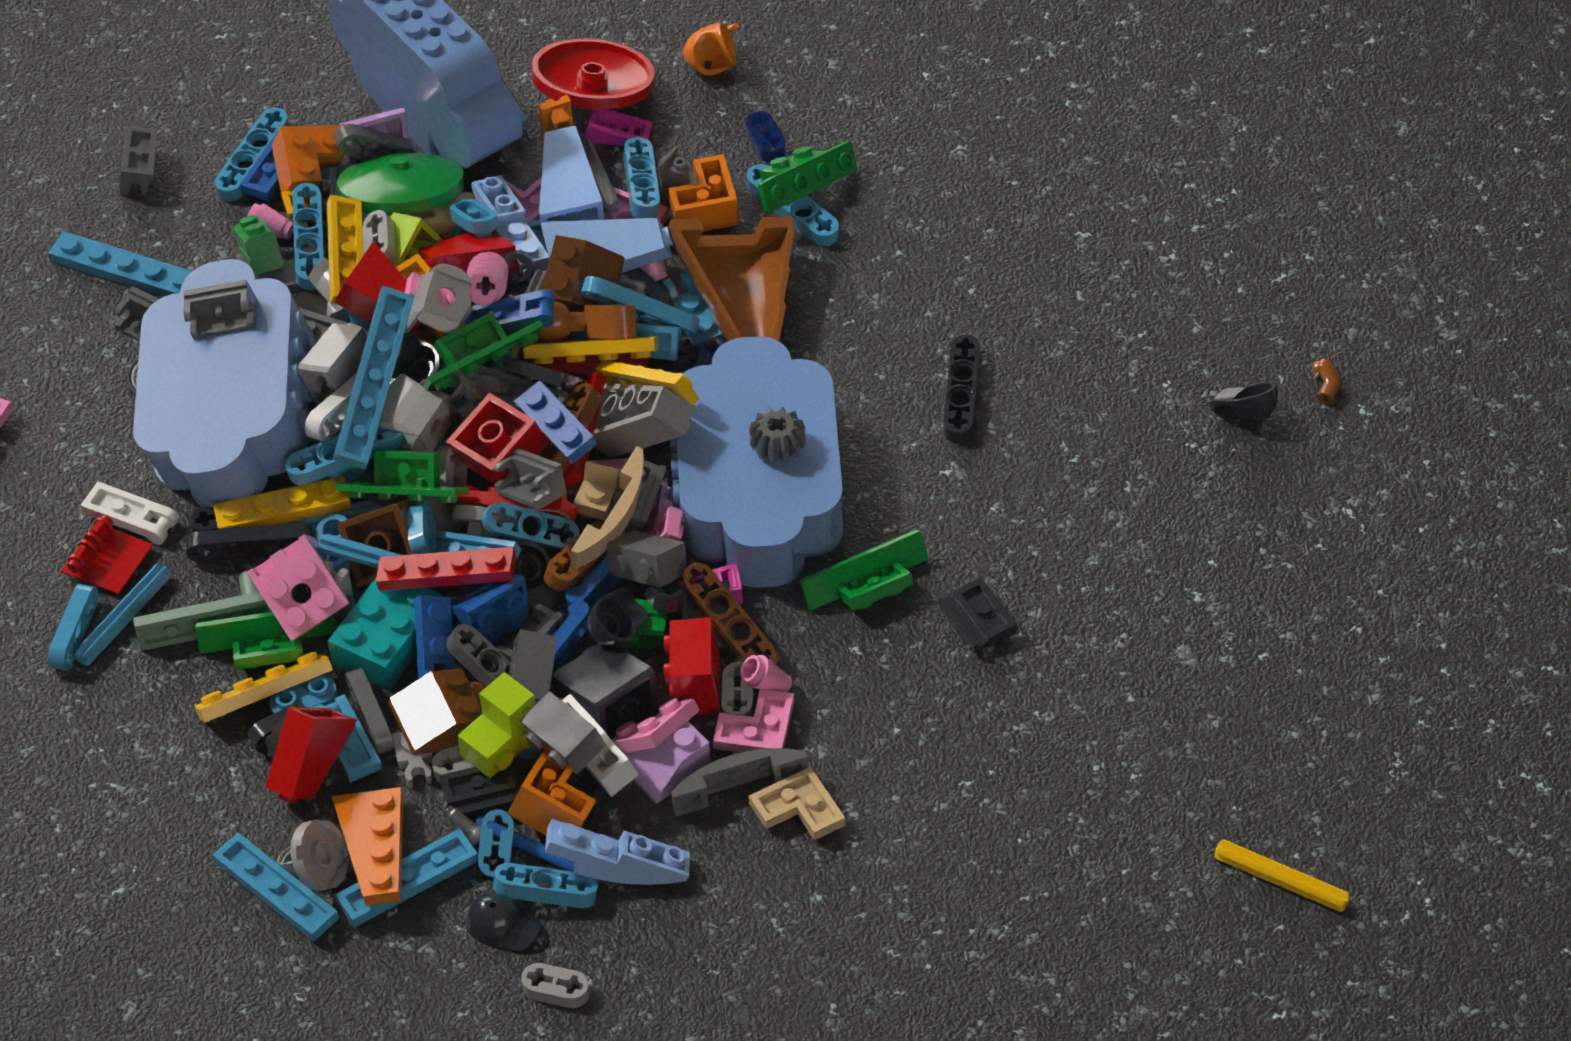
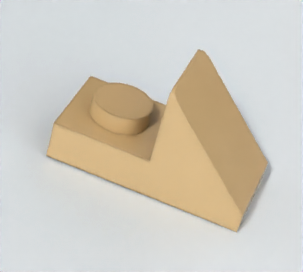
[573,461,621,521]

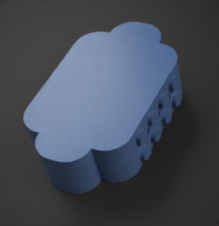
[328,0,523,169]
[133,259,315,508]
[670,336,843,587]

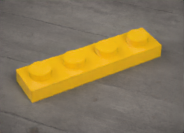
[327,195,364,305]
[524,336,659,364]
[595,360,700,406]
[213,476,352,530]
[194,652,333,723]

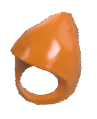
[682,22,740,75]

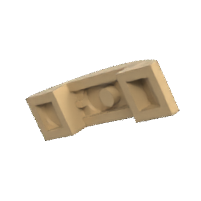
[570,446,644,569]

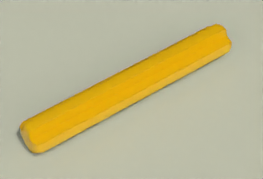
[1215,840,1350,912]

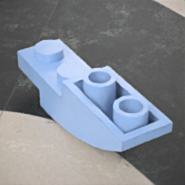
[472,175,550,273]
[545,819,690,885]

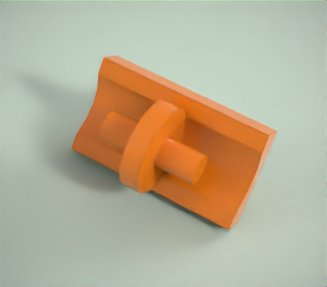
[538,95,573,145]

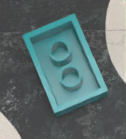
[328,577,441,691]

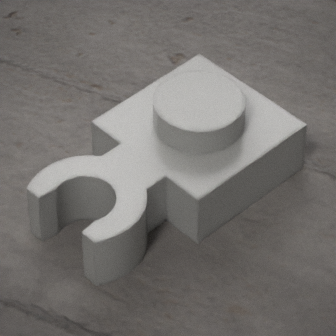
[392,732,433,788]

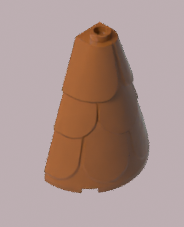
[669,217,795,341]

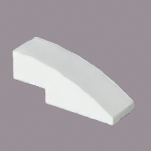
[562,694,639,797]

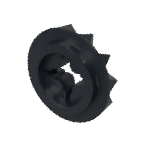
[648,339,699,374]

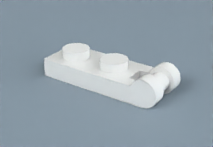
[81,482,179,545]

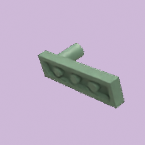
[133,571,272,651]

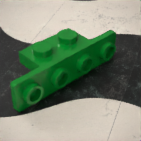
[758,141,857,213]
[423,312,544,391]
[336,450,469,503]
[800,529,928,611]
[195,612,336,670]

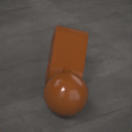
[538,301,636,342]

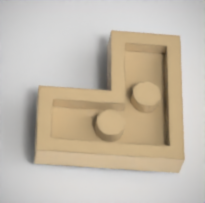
[749,767,845,840]

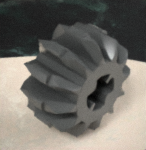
[749,407,806,464]

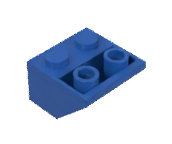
[451,574,530,653]

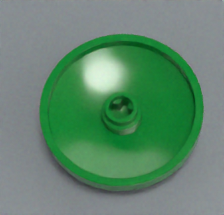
[337,153,464,215]

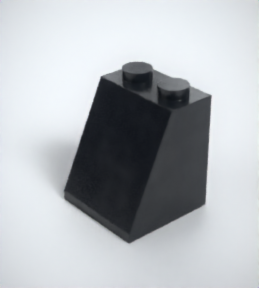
[551,644,658,740]

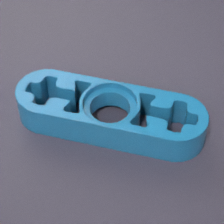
[482,502,579,550]
[48,584,98,671]
[493,863,598,908]

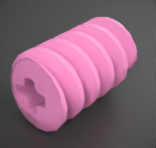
[467,252,509,306]

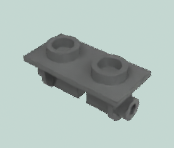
[657,146,690,206]

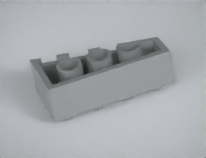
[593,383,694,459]

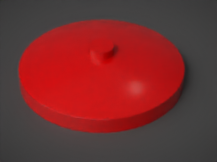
[531,39,655,110]

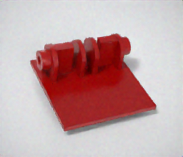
[61,515,153,595]

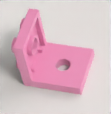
[247,534,350,641]

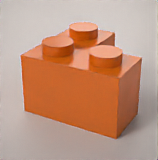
[272,126,345,192]
[669,154,739,232]
[508,749,596,835]

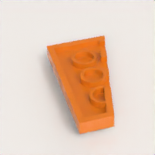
[332,787,404,906]

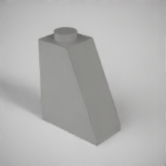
[298,323,367,406]

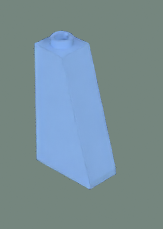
[539,126,604,237]
[541,218,673,273]

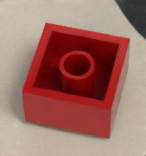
[446,393,549,484]
[664,617,721,716]

